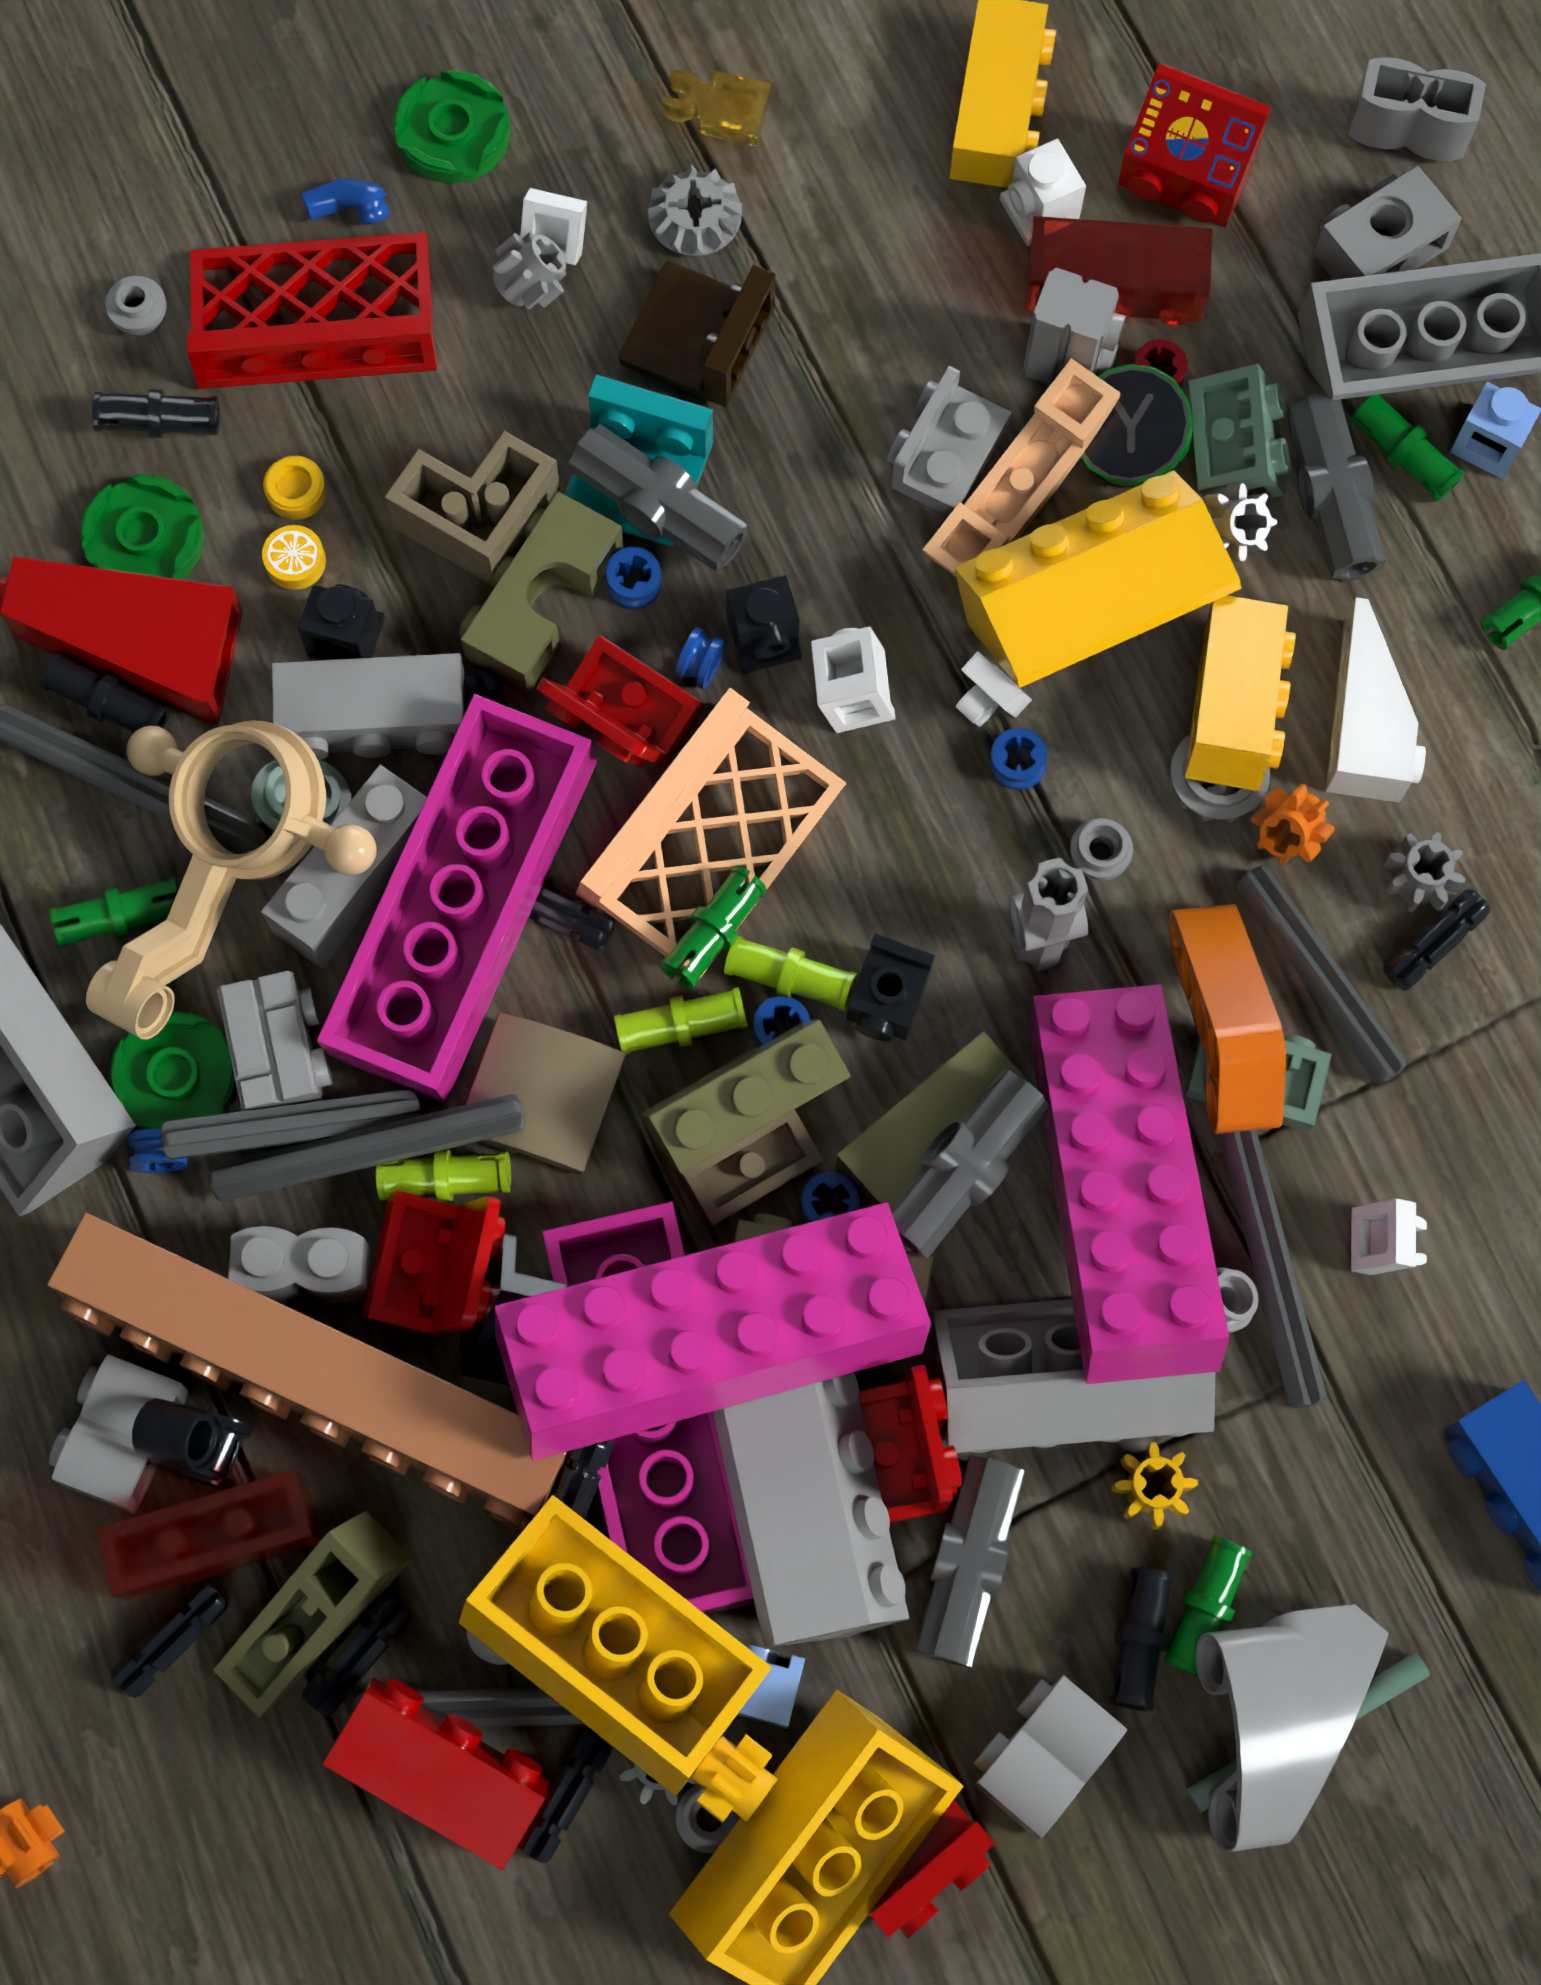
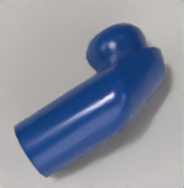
[300,178,390,225]

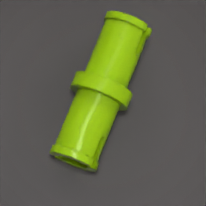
[724,936,858,1012]
[614,987,748,1055]
[376,1150,511,1202]

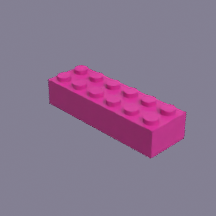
[317,694,597,1104]
[1029,984,1229,1384]
[495,1202,931,1461]
[542,1202,755,1616]

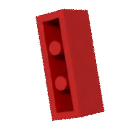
[322,1677,549,1871]

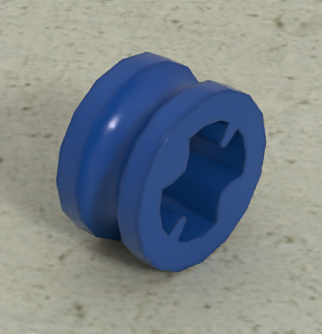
[606,547,661,610]
[675,627,726,690]
[990,728,1047,790]
[753,996,810,1047]
[127,1128,187,1173]
[801,1171,860,1223]

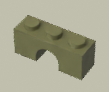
[459,491,624,698]
[640,1019,851,1174]

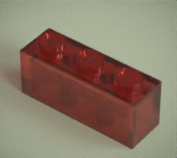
[1024,216,1213,325]
[96,1469,322,1602]

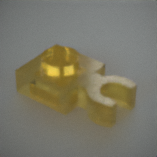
[663,70,771,146]

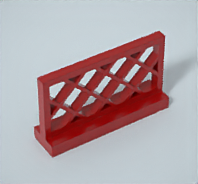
[187,232,437,389]

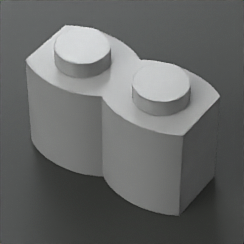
[1348,57,1486,161]
[228,1226,374,1306]
[49,1355,188,1514]
[973,1675,1128,1839]

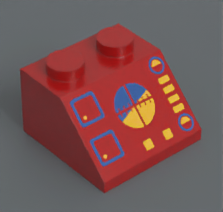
[1118,62,1271,228]

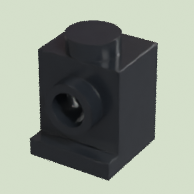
[726,575,802,674]
[298,584,385,660]
[846,933,935,1042]

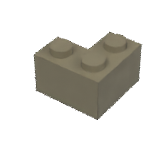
[385,431,561,586]

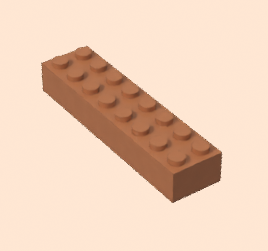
[47,1213,572,1532]

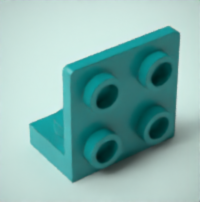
[564,375,713,546]

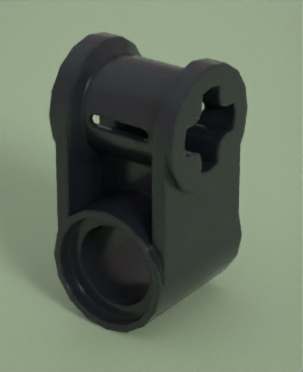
[132,1398,254,1492]

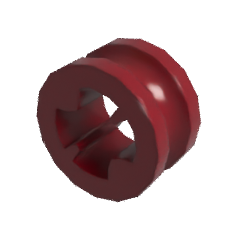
[1134,339,1188,388]

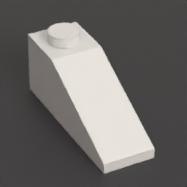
[1325,597,1426,803]

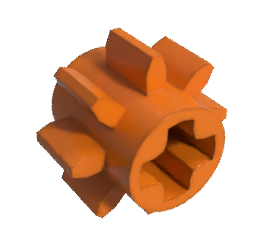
[1251,784,1335,865]
[0,1798,65,1888]

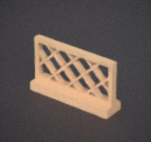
[575,688,846,981]

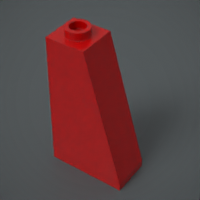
[0,556,243,724]

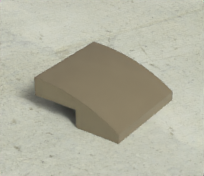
[464,1012,626,1175]
[642,1049,824,1226]

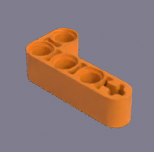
[1169,904,1286,1134]

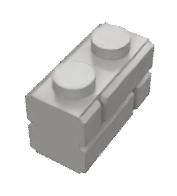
[1023,268,1126,385]
[217,971,333,1111]

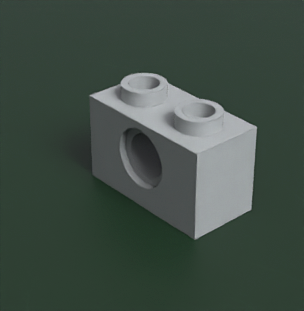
[1313,166,1462,280]

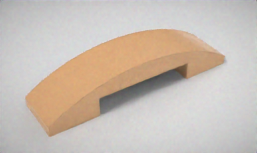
[923,358,1120,577]

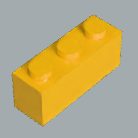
[949,0,1056,188]
[1184,595,1296,791]

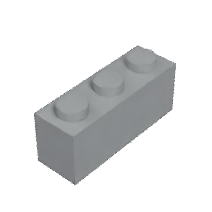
[272,653,467,760]
[261,764,427,969]

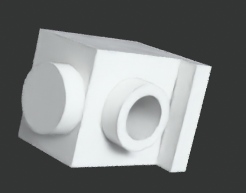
[1000,138,1086,246]
[811,626,895,733]

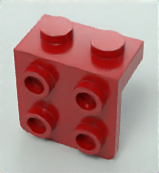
[536,634,705,768]
[361,1190,505,1338]
[858,1365,962,1524]
[868,1800,995,1938]

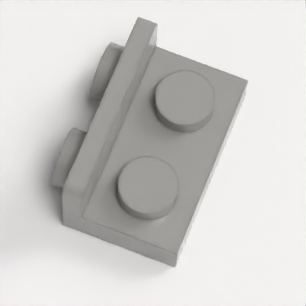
[887,366,1012,516]

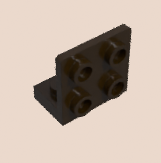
[619,261,775,407]

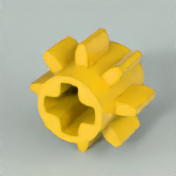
[1111,1442,1198,1529]
[691,1734,778,1823]

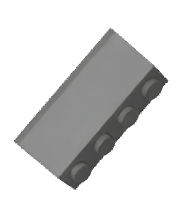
[1298,253,1541,401]
[0,924,136,1216]
[932,1299,1215,1453]
[713,1373,910,1648]

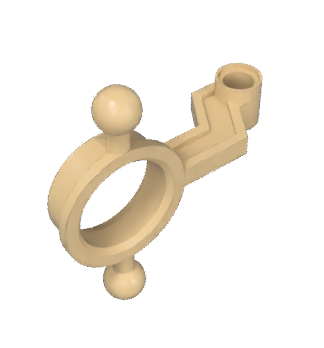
[86,720,377,1040]

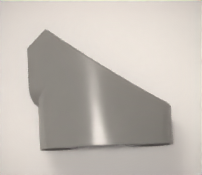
[1195,1604,1389,1853]

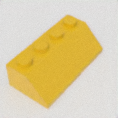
[954,470,1241,688]
[458,1495,772,1796]
[669,1689,963,1985]

